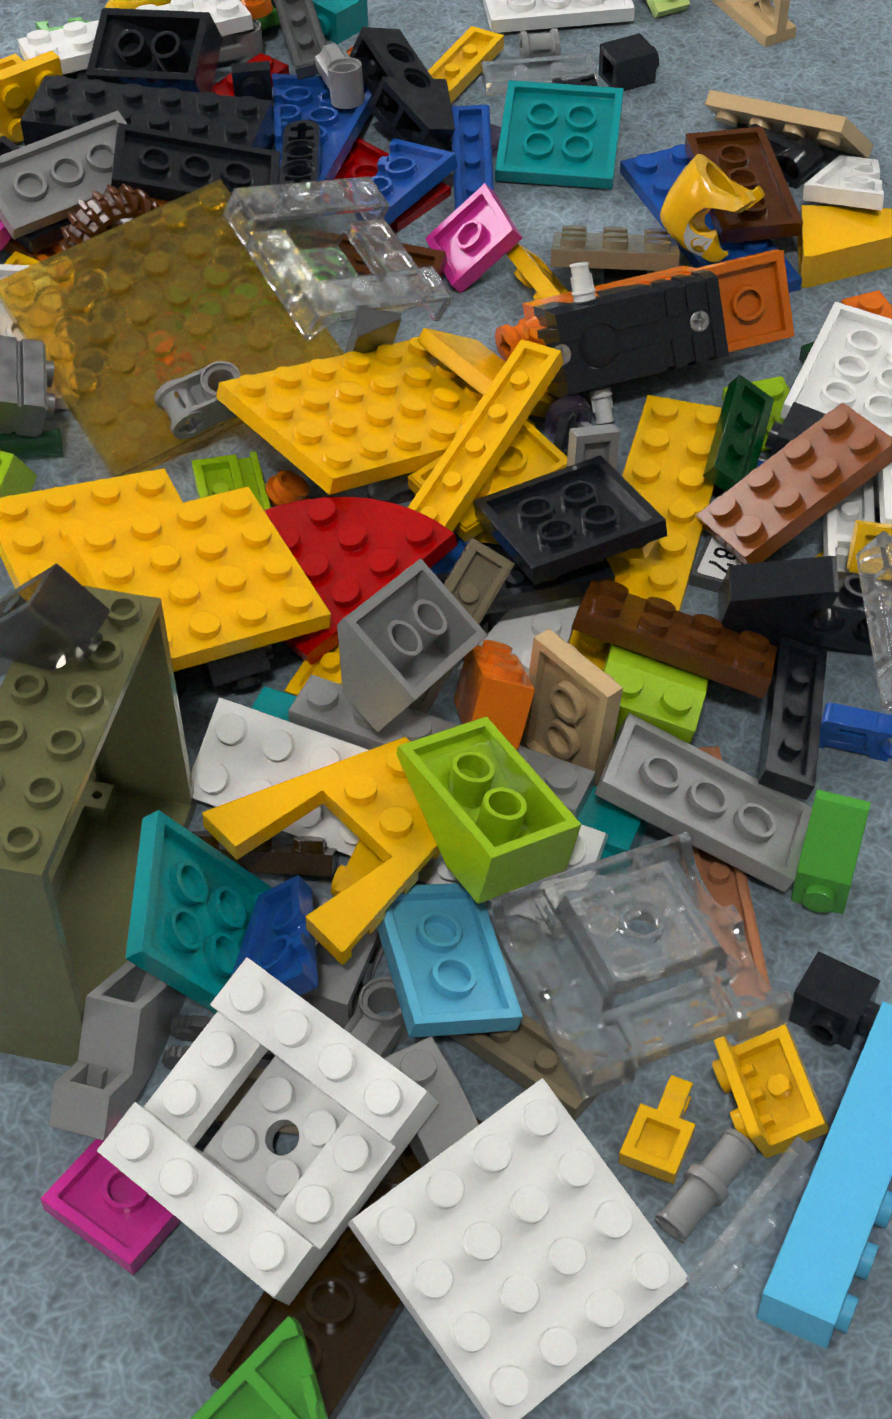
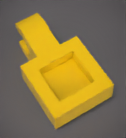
[618,1075,696,1185]

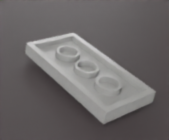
[0,110,128,240]
[594,713,812,893]

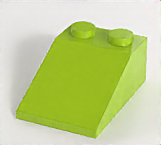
[602,643,708,744]
[396,716,582,904]

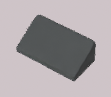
[345,308,401,353]

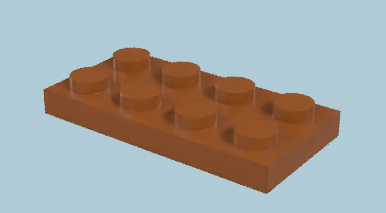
[696,402,892,564]

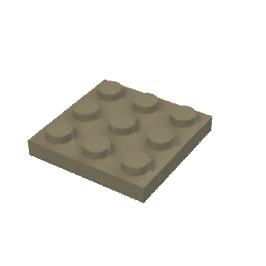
[550,225,680,271]

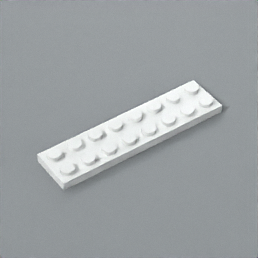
[191,697,609,936]

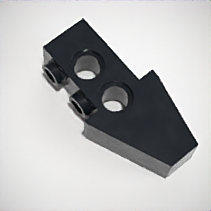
[350,27,455,150]
[718,556,892,659]

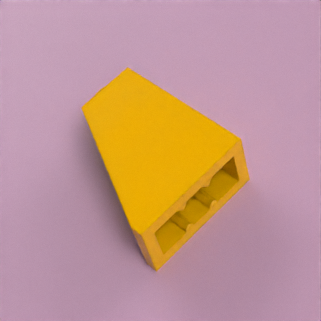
[797,205,892,288]

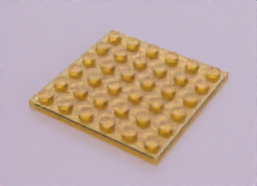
[0,179,344,477]

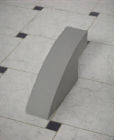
[49,961,187,1140]

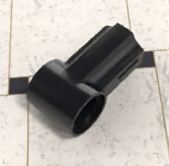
[749,124,824,188]

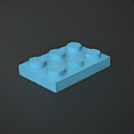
[377,883,523,1038]

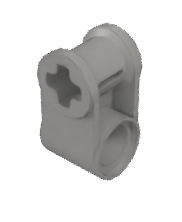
[154,361,241,439]

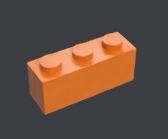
[453,640,535,750]

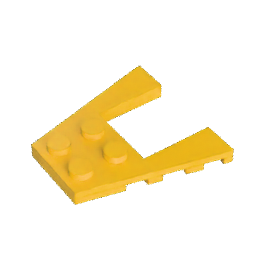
[202,737,441,965]

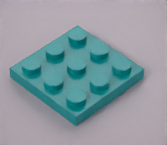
[495,80,624,189]
[125,810,271,1014]

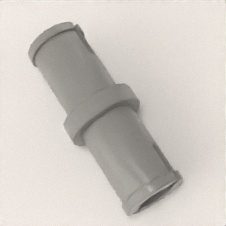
[655,1129,757,1243]

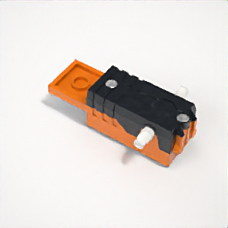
[522,249,795,424]

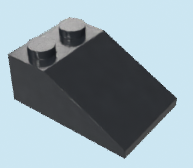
[86,8,223,93]

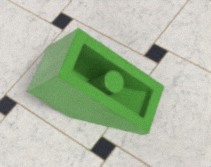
[791,789,871,914]

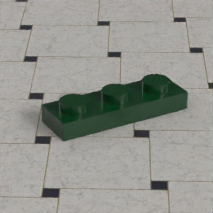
[703,374,774,492]

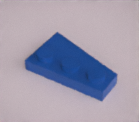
[352,138,458,227]
[230,875,318,996]

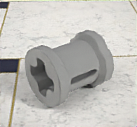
[519,28,561,66]

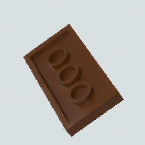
[684,126,803,244]
[571,580,777,699]

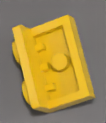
[712,1024,830,1158]

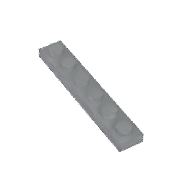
[288,674,596,818]

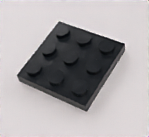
[473,455,667,585]

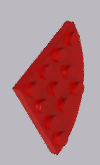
[264,497,458,666]

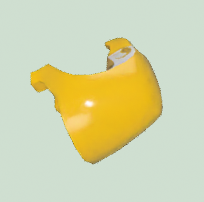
[660,154,765,263]

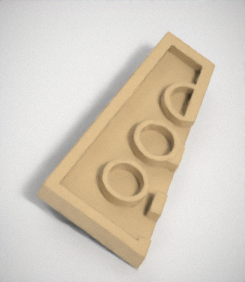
[705,90,874,158]

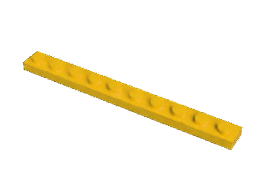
[284,339,564,696]

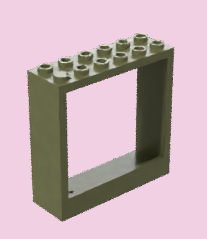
[0,581,196,1066]

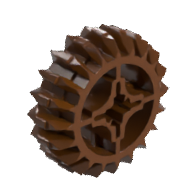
[58,183,172,297]

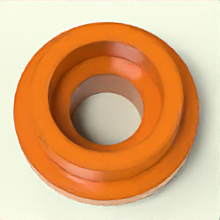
[265,470,310,507]

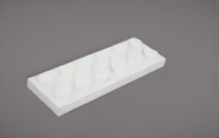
[18,0,254,74]

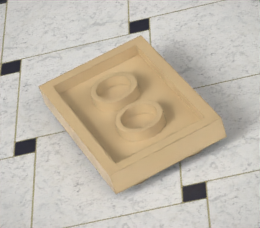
[520,629,623,787]

